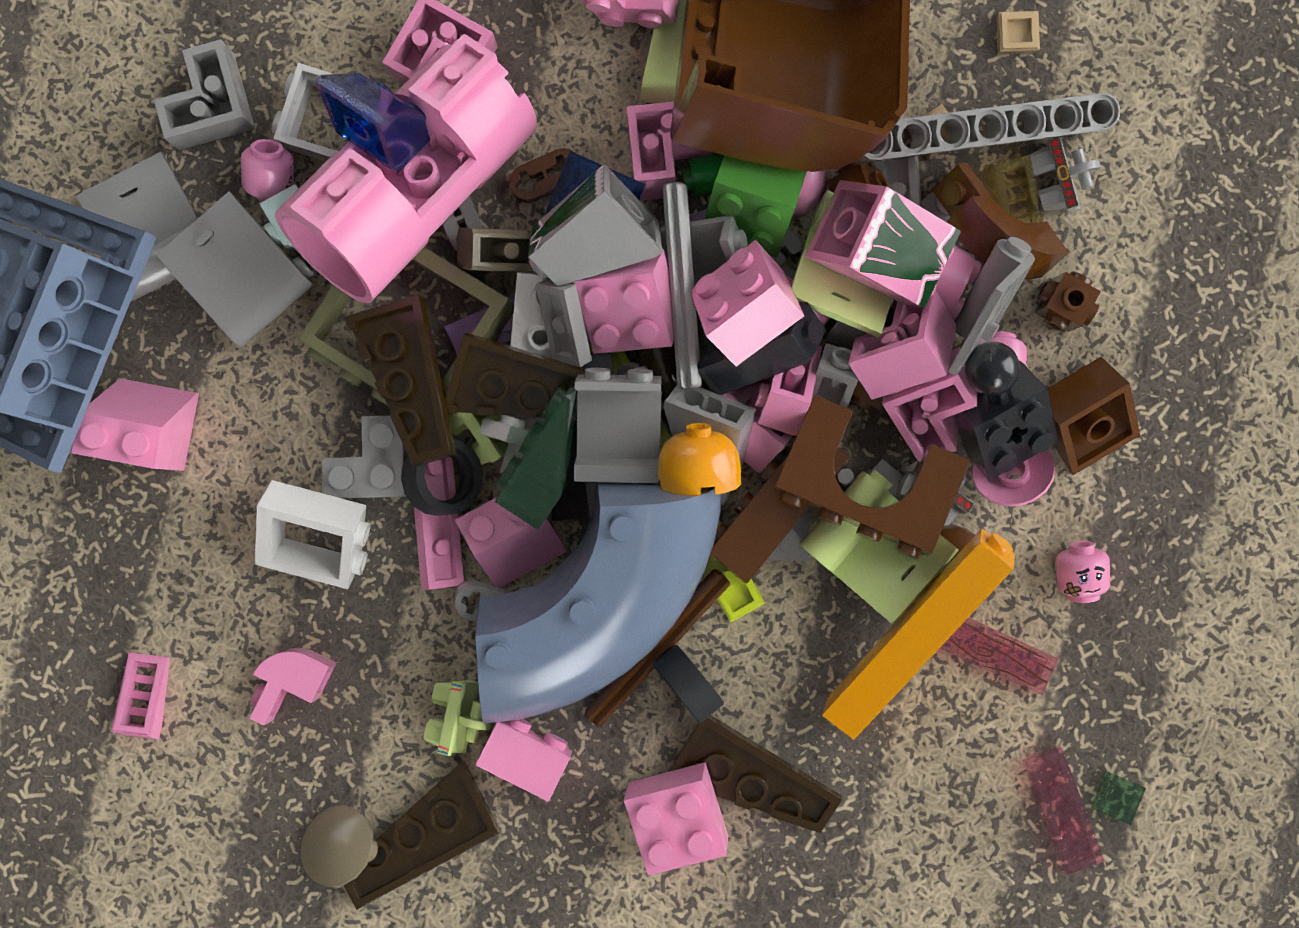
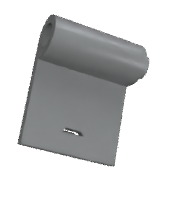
[76,151,210,302]
[155,191,315,348]
[948,237,1035,376]

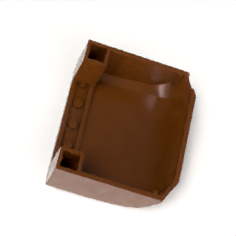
[670,0,910,172]

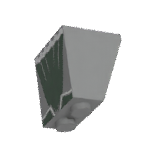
[528,164,662,286]

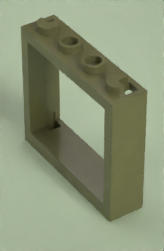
[298,247,514,415]

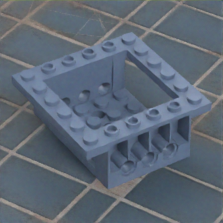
[0,179,157,473]

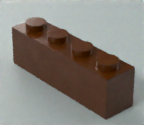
[710,434,850,584]

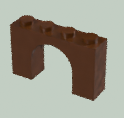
[774,395,971,559]

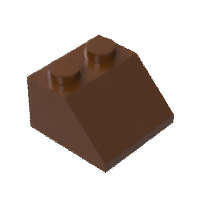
[1047,357,1140,475]

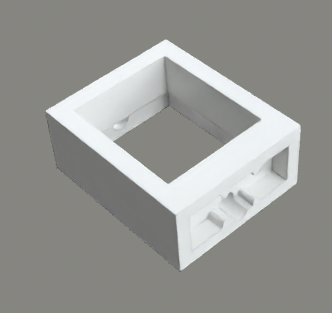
[272,63,392,162]
[255,480,370,589]

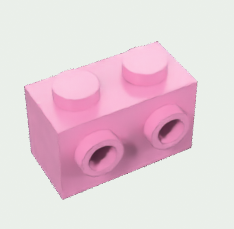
[755,346,823,436]
[476,719,572,802]

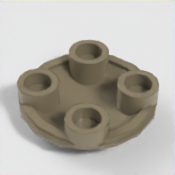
[301,805,378,889]

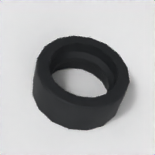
[401,438,483,516]
[652,645,724,723]

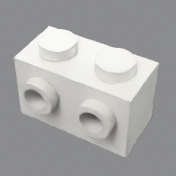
[510,272,552,359]

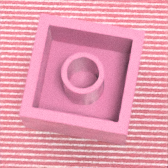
[691,240,804,366]
[573,249,674,354]
[624,762,728,876]

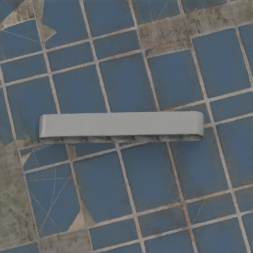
[855,93,1120,163]

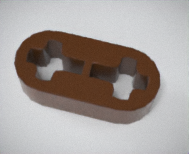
[509,148,582,203]

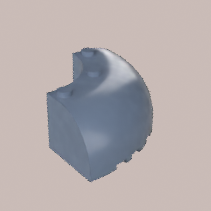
[475,482,721,724]

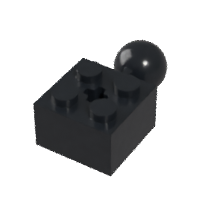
[954,341,1059,481]

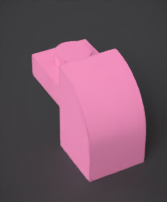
[249,648,337,725]

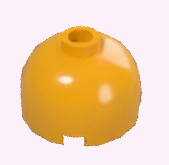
[658,423,741,496]

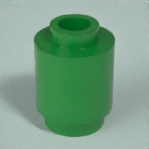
[681,153,724,198]

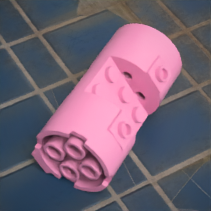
[275,34,537,303]

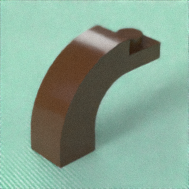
[932,163,1069,280]

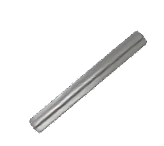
[663,182,702,389]

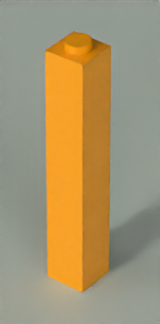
[822,528,1015,740]

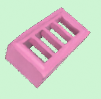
[111,652,170,740]

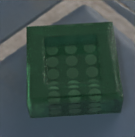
[1091,771,1146,825]

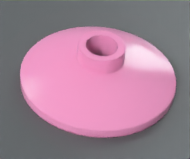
[973,450,1055,506]

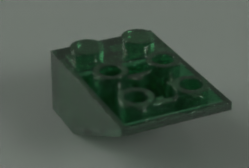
[495,381,577,530]

